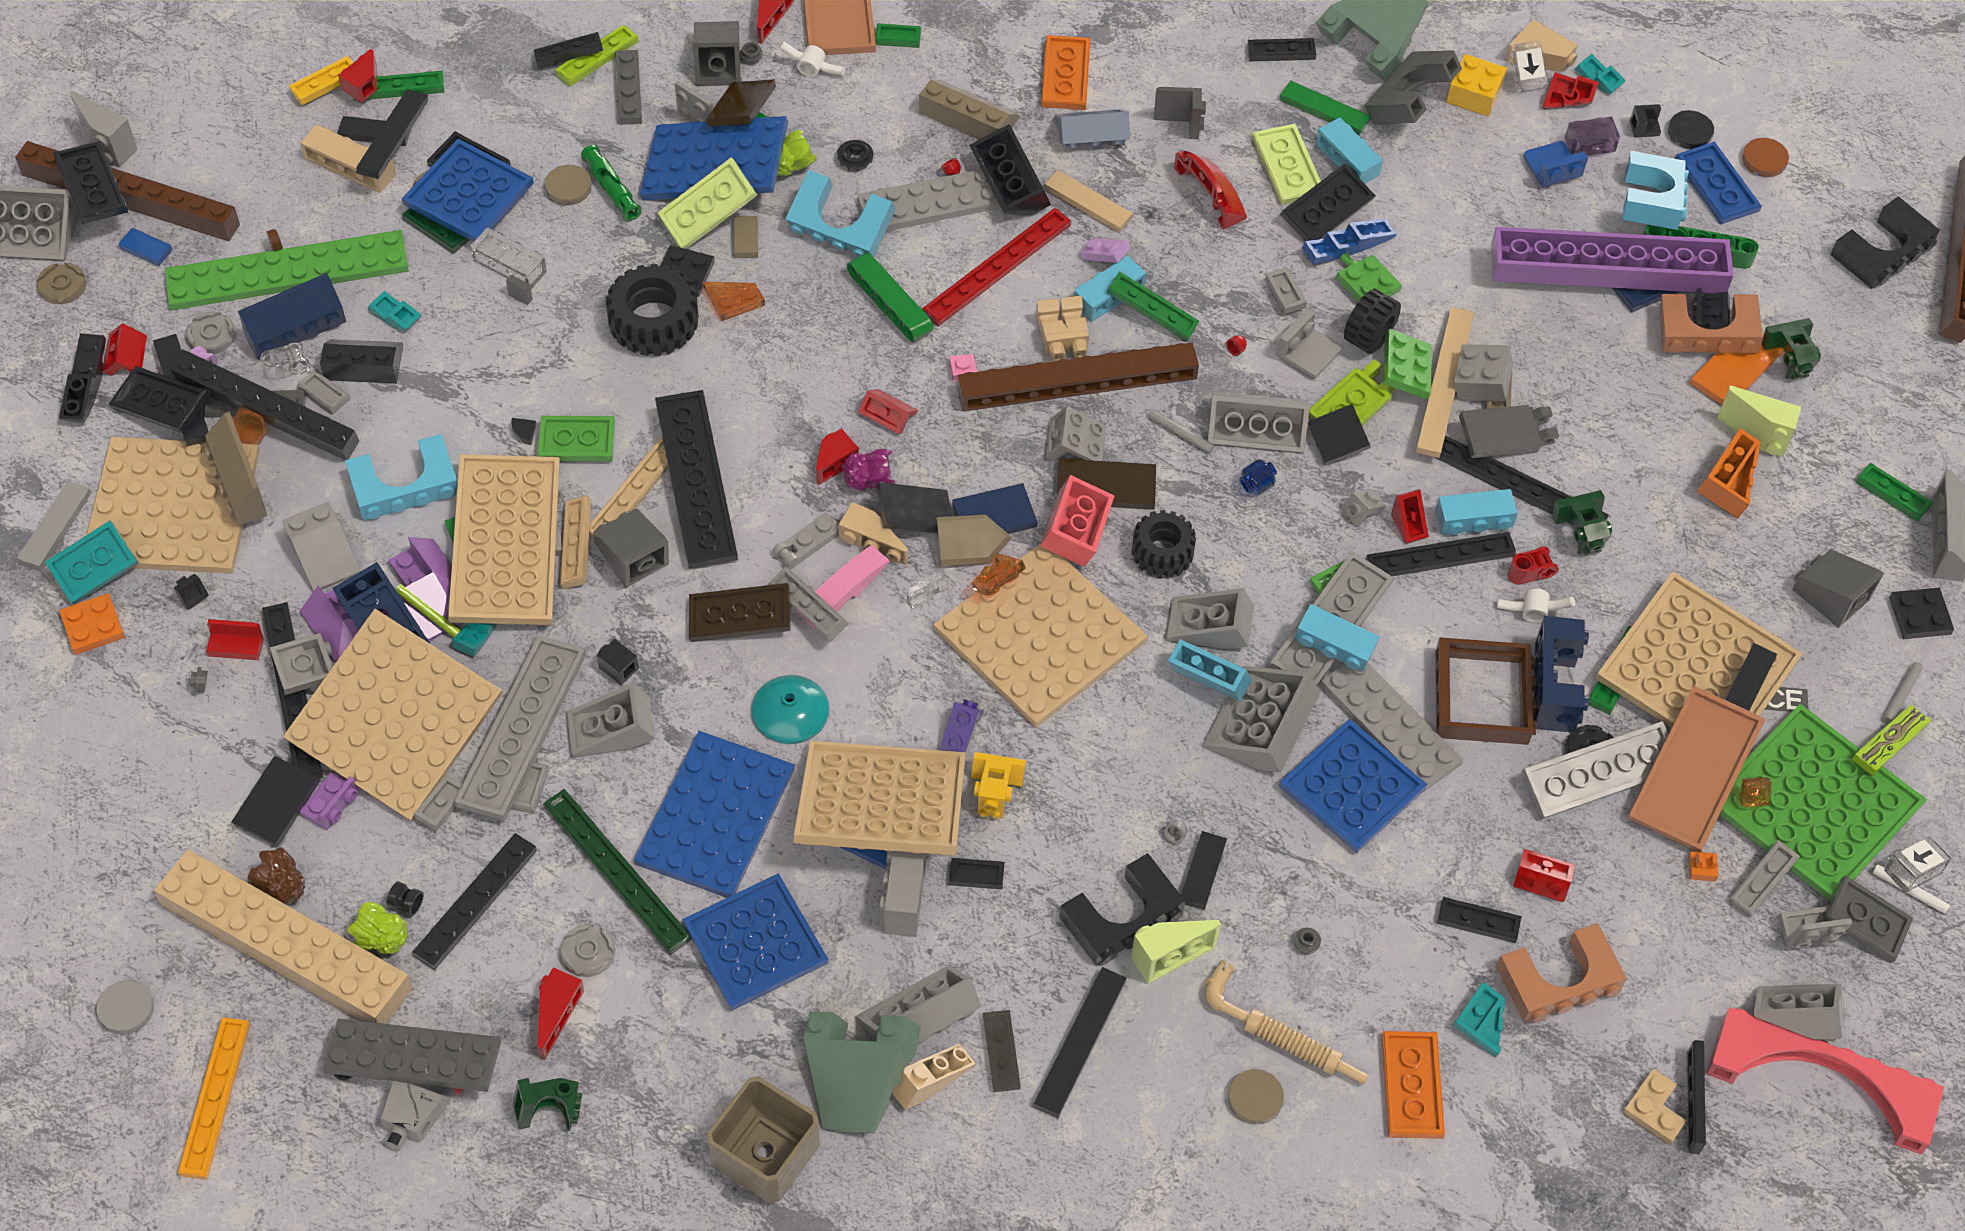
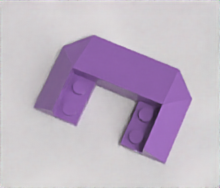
[300,537,462,662]

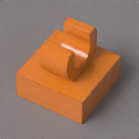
[1688,851,1718,882]

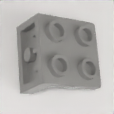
[675,81,715,122]
[1277,308,1342,378]
[1046,406,1106,462]

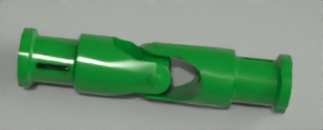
[581,144,642,221]

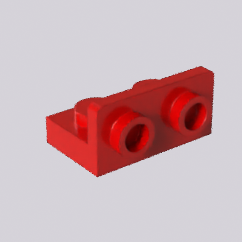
[1513,849,1575,902]

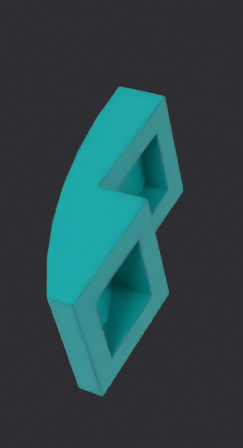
[1575,53,1626,94]
[368,291,421,332]
[452,623,497,657]

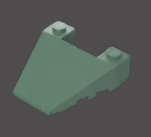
[1316,0,1429,81]
[804,1011,921,1133]

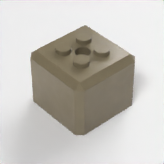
[707,1076,820,1203]

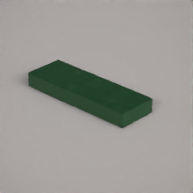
[402,208,469,254]

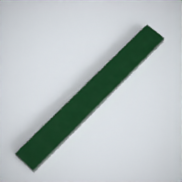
[543,788,692,955]

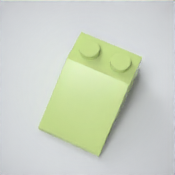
[1718,385,1801,457]
[1131,920,1221,984]

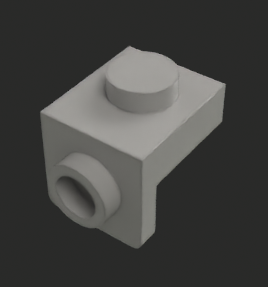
[1342,489,1386,526]

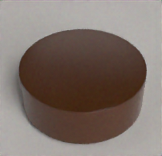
[266,229,283,251]

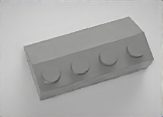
[1208,391,1310,453]
[1931,469,1965,582]
[856,965,982,1044]

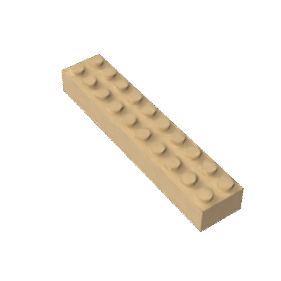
[154,849,412,1024]

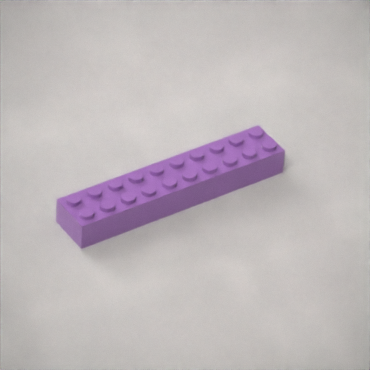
[1491,227,1733,293]

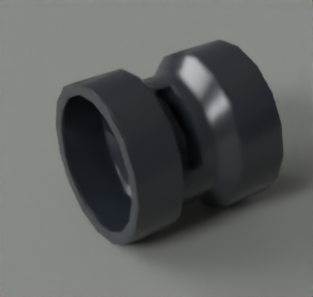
[386,881,424,916]

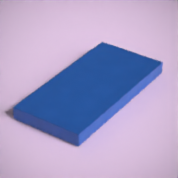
[1674,141,1762,225]

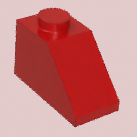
[816,428,859,485]

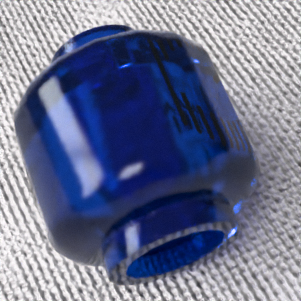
[1239,459,1277,495]

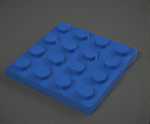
[402,139,534,244]
[1279,719,1427,853]
[682,873,828,1011]

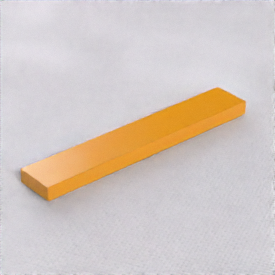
[178,1017,251,1180]

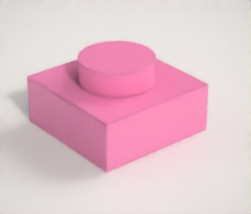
[949,354,977,381]

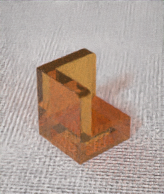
[232,407,268,446]

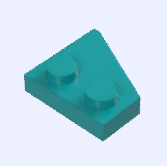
[1453,982,1506,1057]

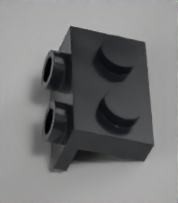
[1693,288,1730,330]

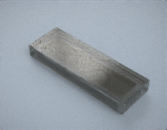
[982,1010,1021,1093]

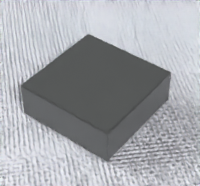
[506,275,533,305]

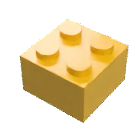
[1447,54,1507,117]

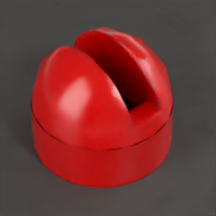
[941,157,961,176]
[1226,335,1247,356]

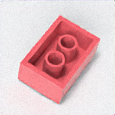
[1040,475,1114,567]

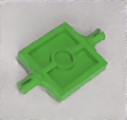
[1336,253,1402,302]

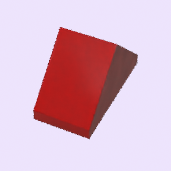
[1391,489,1429,543]

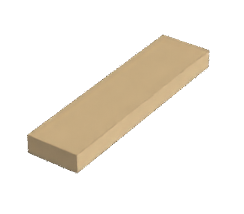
[1044,170,1133,232]
[560,495,591,589]

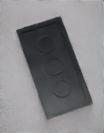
[53,141,128,224]
[1280,163,1376,241]
[109,366,210,434]

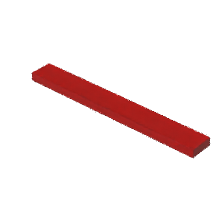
[922,208,1071,327]

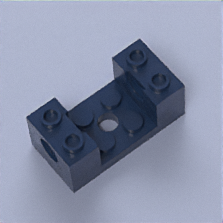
[332,562,431,644]
[1533,615,1589,733]

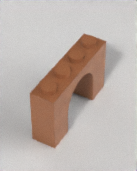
[1659,294,1763,353]
[1496,923,1627,1023]

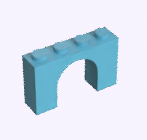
[1622,151,1689,230]
[786,170,896,257]
[345,434,458,521]

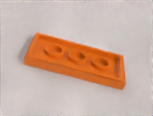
[1041,35,1091,110]
[1690,335,1784,405]
[1381,1031,1445,1139]

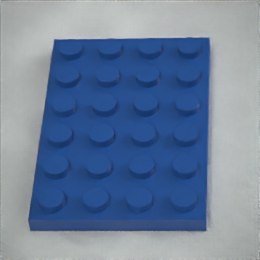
[640,116,788,200]
[634,731,795,898]

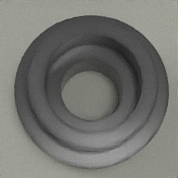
[740,42,763,63]
[189,667,208,693]
[1294,927,1321,954]

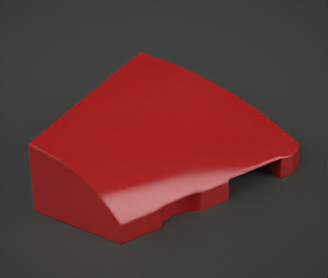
[1542,72,1599,109]

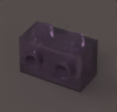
[1564,116,1620,156]

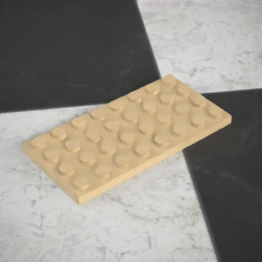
[448,454,560,625]

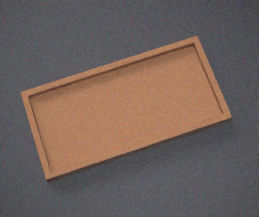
[804,0,876,55]
[1627,685,1765,852]

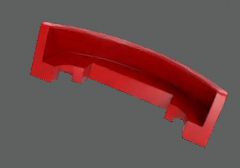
[1174,150,1247,229]

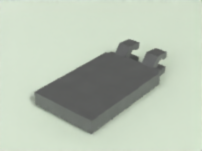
[1459,405,1559,458]

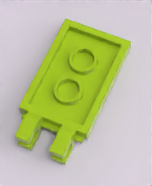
[1308,359,1396,426]

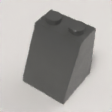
[693,21,741,85]
[594,508,669,588]
[1792,549,1884,628]

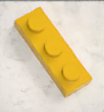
[289,56,353,105]

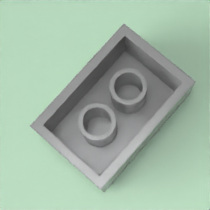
[880,851,926,937]

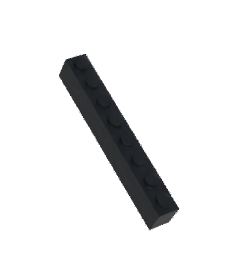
[170,349,359,460]

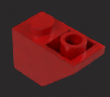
[338,49,377,103]

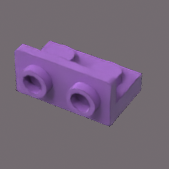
[300,771,359,830]

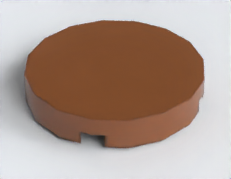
[1742,137,1789,177]

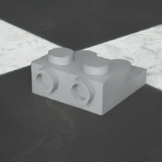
[270,633,336,695]

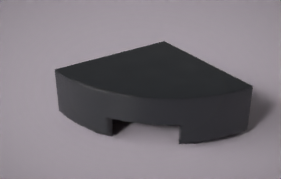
[511,418,537,445]

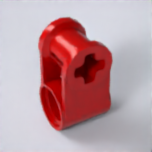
[1507,546,1559,585]

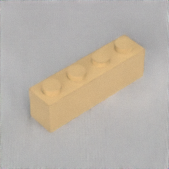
[300,124,396,193]

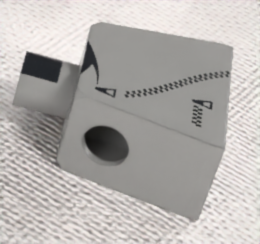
[381,1081,447,1150]

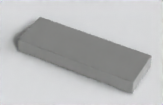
[1729,840,1800,917]

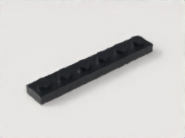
[412,833,537,970]

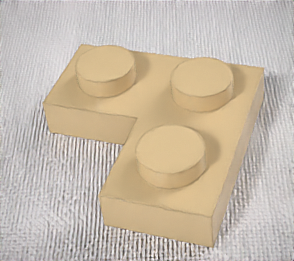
[1623,1068,1687,1145]

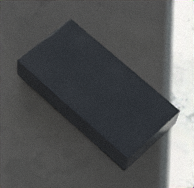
[949,858,1005,890]

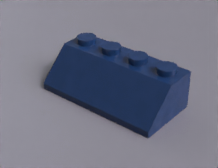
[238,273,346,360]

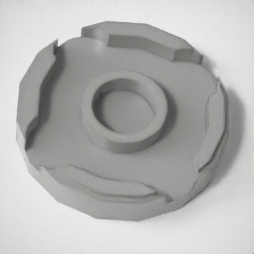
[186,311,236,354]
[560,924,615,977]
[96,980,154,1035]

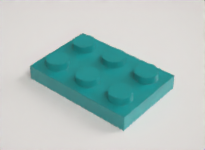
[45,520,139,605]

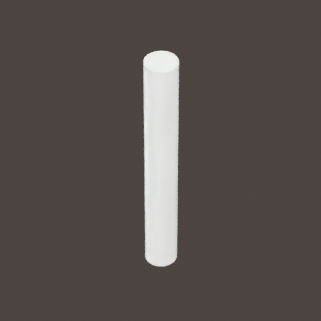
[1873,864,1950,914]

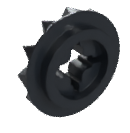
[837,140,874,171]

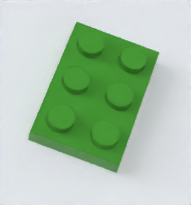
[1383,329,1432,400]
[538,415,615,462]

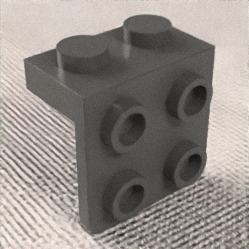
[1154,87,1206,139]

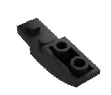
[59,333,106,422]

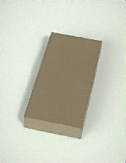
[734,216,758,258]

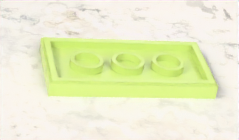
[1252,124,1321,205]
[658,157,757,249]

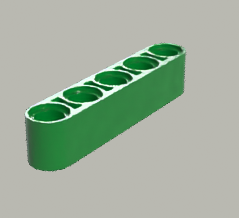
[1643,224,1759,269]
[846,252,933,343]

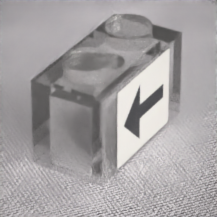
[1509,40,1548,93]
[1884,836,1952,893]

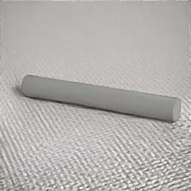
[1149,410,1214,454]
[1883,662,1923,724]

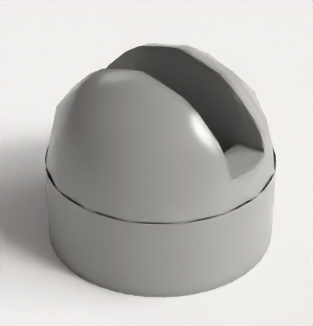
[1164,820,1187,844]

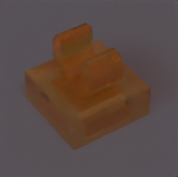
[1740,777,1772,807]

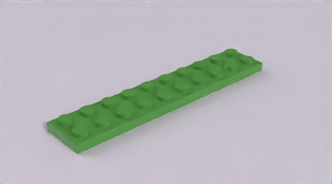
[165,230,409,311]

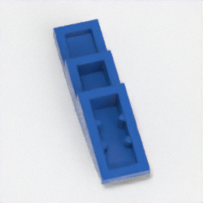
[1302,218,1397,264]

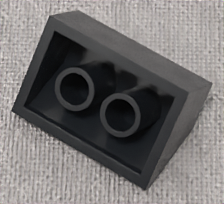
[320,339,403,384]

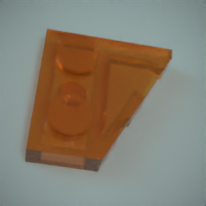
[703,282,765,321]
[971,553,1026,596]

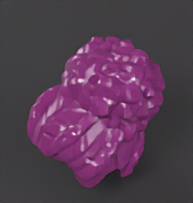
[842,449,895,491]

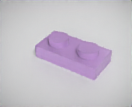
[1080,238,1131,263]

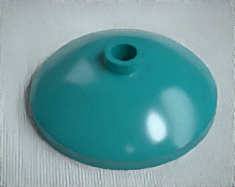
[752,675,829,744]

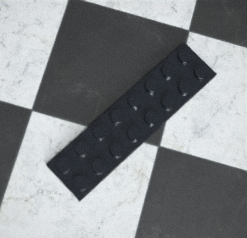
[655,390,738,569]

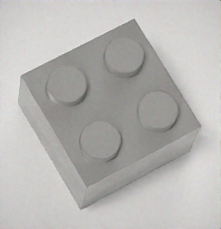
[1454,344,1513,401]

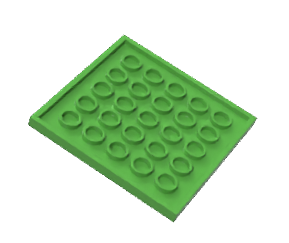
[1719,704,1927,902]

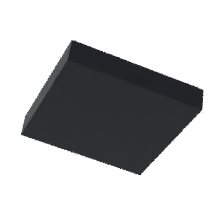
[1308,404,1371,466]

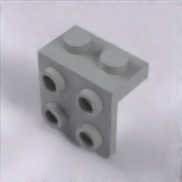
[1778,906,1852,948]

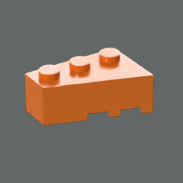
[1697,428,1761,519]

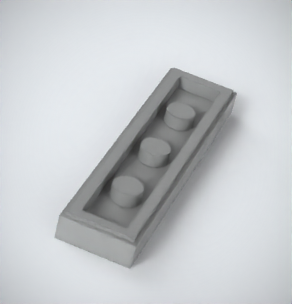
[17,481,91,571]
[768,566,849,642]

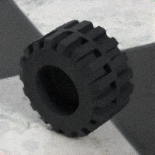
[1344,288,1401,354]
[1132,510,1196,578]

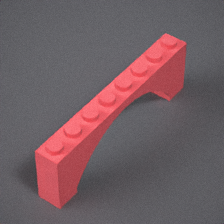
[1706,1007,1944,1155]

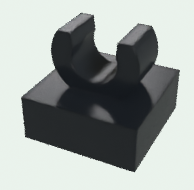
[174,573,209,610]

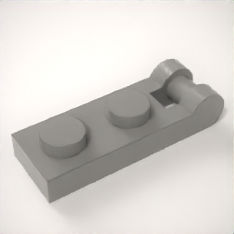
[772,512,839,569]

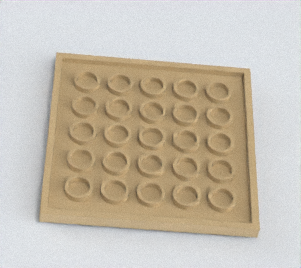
[87,437,260,574]
[933,544,1148,728]
[1595,571,1803,728]
[283,609,503,822]
[794,741,966,856]

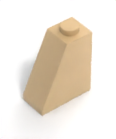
[1505,19,1578,73]

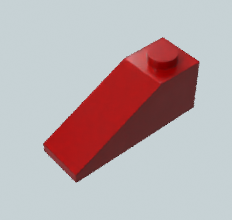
[757,0,794,44]
[537,967,584,1060]

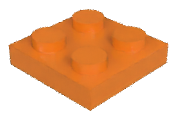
[59,593,125,655]

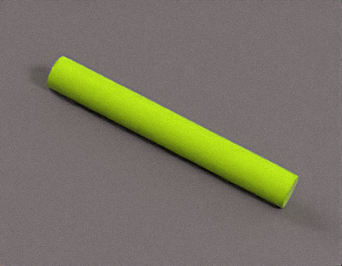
[395,584,461,638]

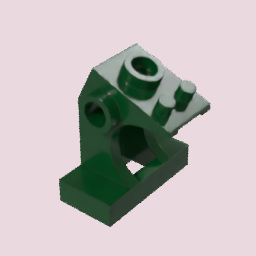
[1761,318,1821,380]
[1552,490,1612,556]
[513,1078,582,1132]

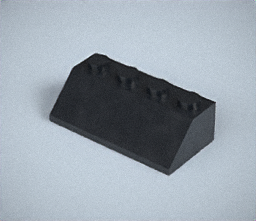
[969,124,1051,215]

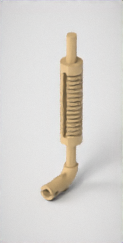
[1205,960,1369,1084]

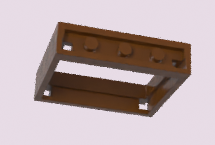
[1435,637,1537,745]

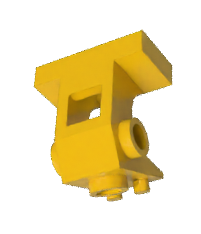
[971,752,1026,819]

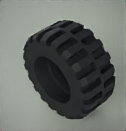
[606,264,699,356]

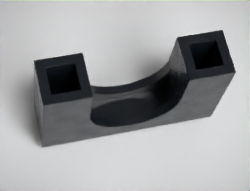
[1830,196,1940,289]
[1059,853,1185,966]

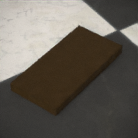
[706,79,776,127]
[1057,459,1156,509]
[689,583,791,642]

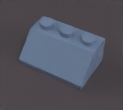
[1055,109,1130,148]

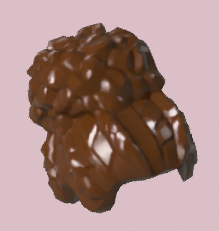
[247,847,305,905]

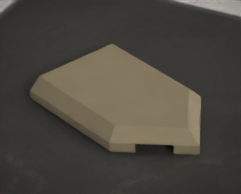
[936,515,1012,567]

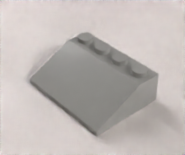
[0,186,77,261]
[1203,666,1320,773]

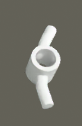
[779,41,845,77]
[1497,589,1575,623]

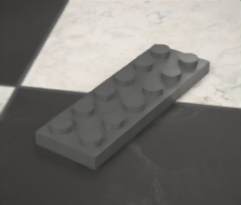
[323,1018,501,1092]

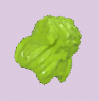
[777,130,817,177]
[347,902,408,954]

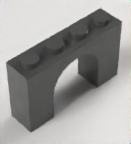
[1364,50,1462,124]

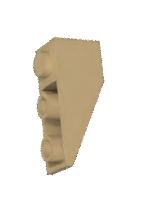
[839,502,908,565]
[892,1043,976,1110]

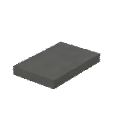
[1823,875,1913,963]

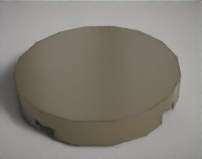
[545,165,591,205]
[37,262,87,304]
[1228,1069,1284,1124]

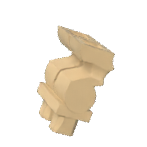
[1036,296,1089,360]

